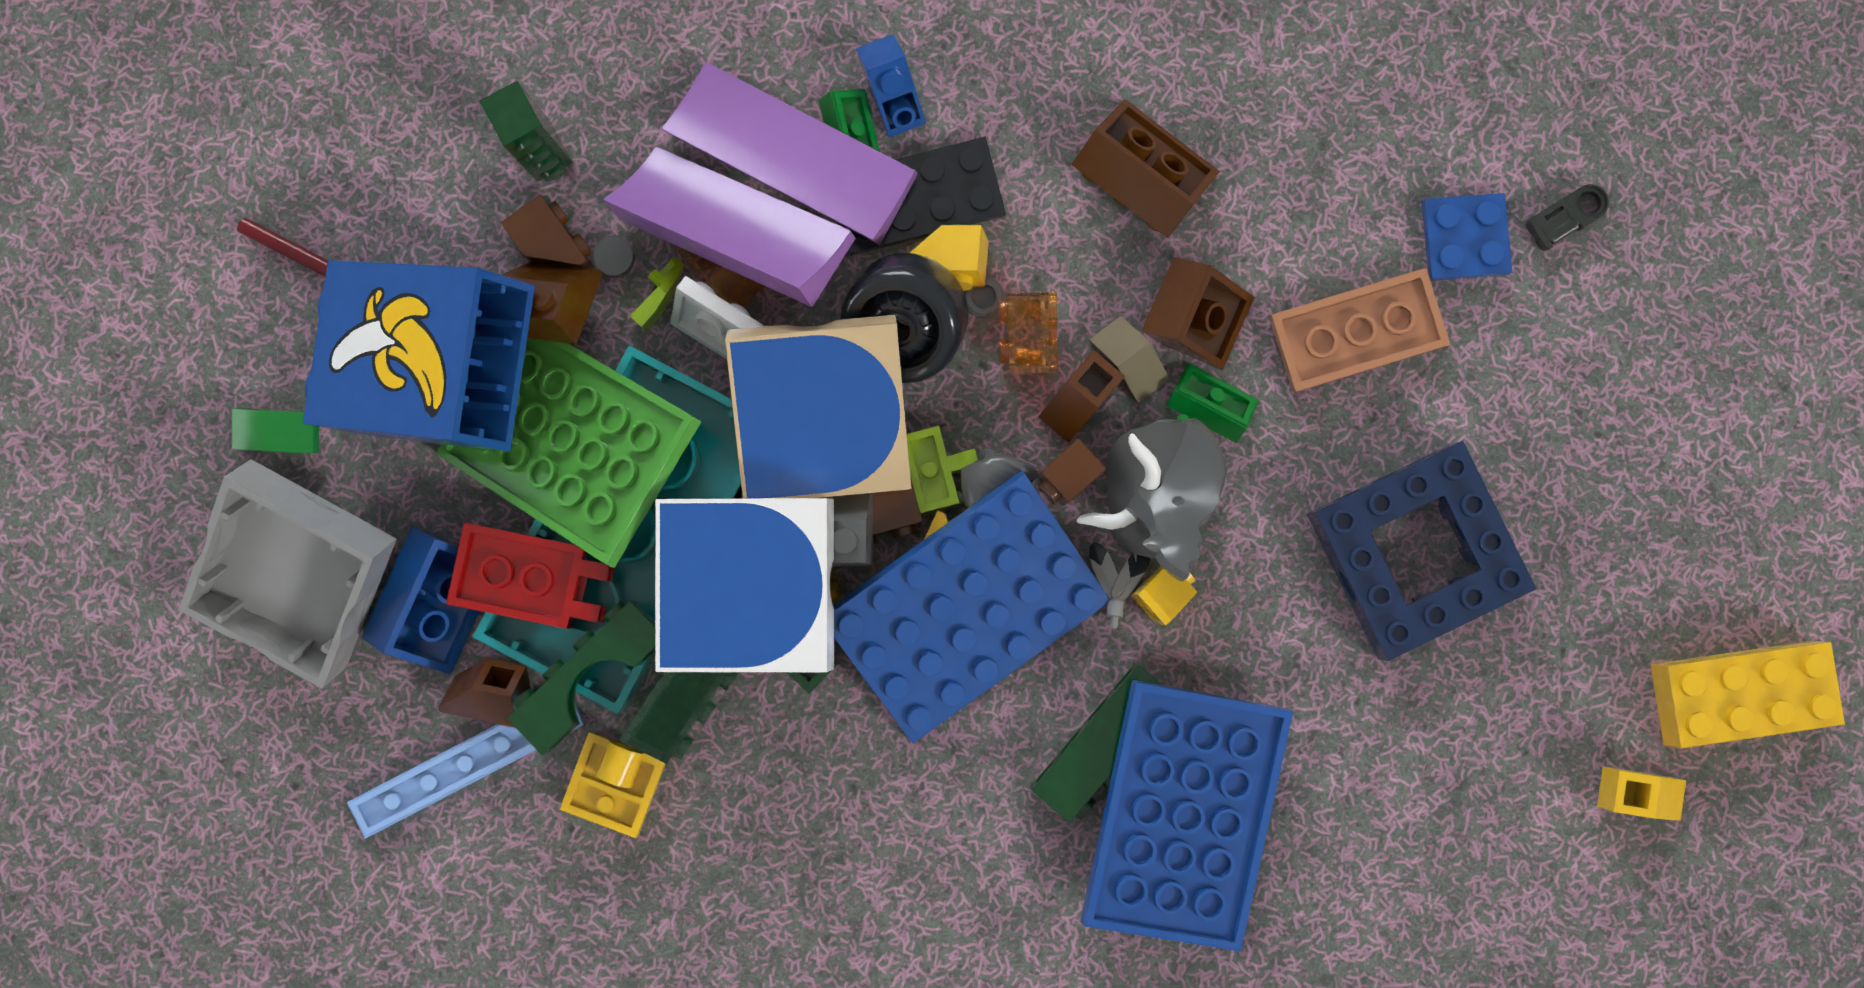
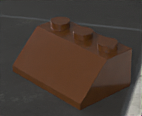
[1071,99,1220,238]

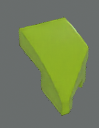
[630,257,684,332]

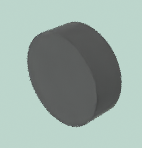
[593,236,635,278]
[964,277,1004,318]

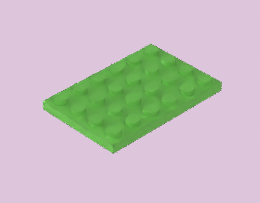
[436,338,702,568]

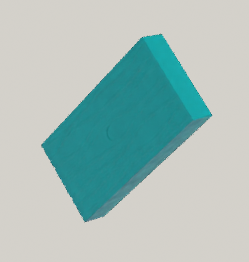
[472,346,742,714]

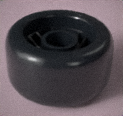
[840,253,969,383]

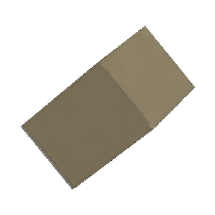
[1089,316,1170,404]

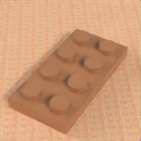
[1269,268,1451,393]

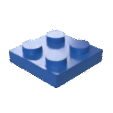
[1421,193,1513,281]

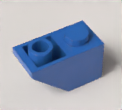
[856,34,926,138]

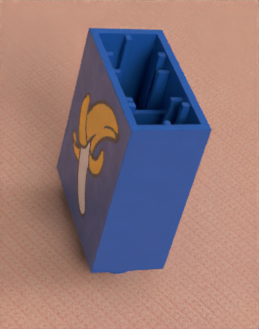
[303,260,535,451]

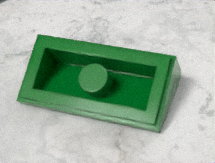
[819,89,880,152]
[1166,363,1259,443]

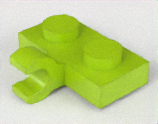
[907,425,978,516]

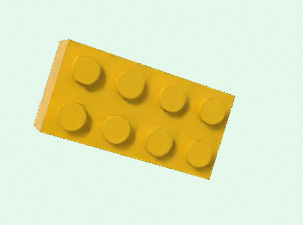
[1651,641,1845,749]

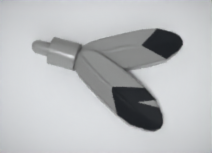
[1088,543,1150,629]

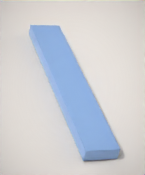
[347,704,585,839]

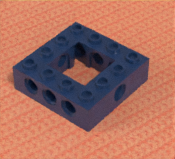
[1307,441,1537,661]

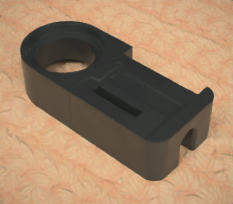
[1525,184,1609,251]

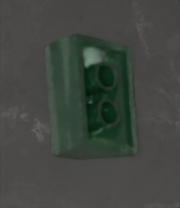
[619,672,740,764]

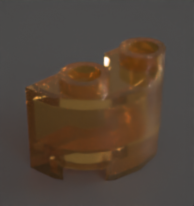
[998,292,1059,375]

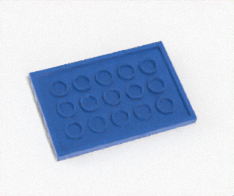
[833,471,1110,743]
[1080,680,1293,951]

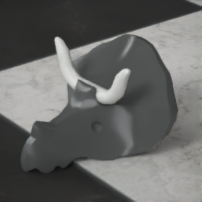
[1077,418,1227,581]

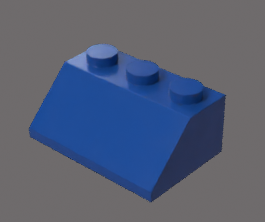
[361,526,480,675]

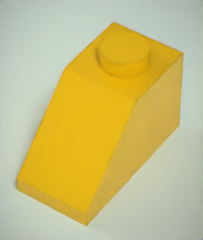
[1130,566,1197,626]

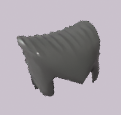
[957,447,1038,509]

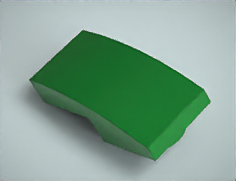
[232,408,319,453]

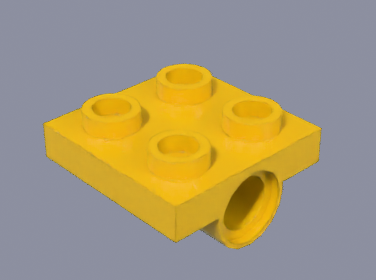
[559,731,667,838]

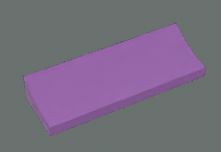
[661,62,918,245]
[603,147,856,307]

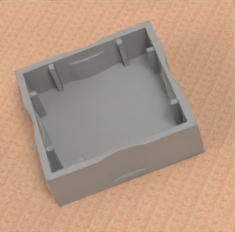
[179,459,397,689]

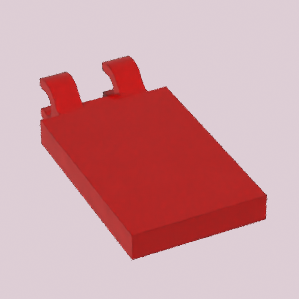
[446,523,615,629]

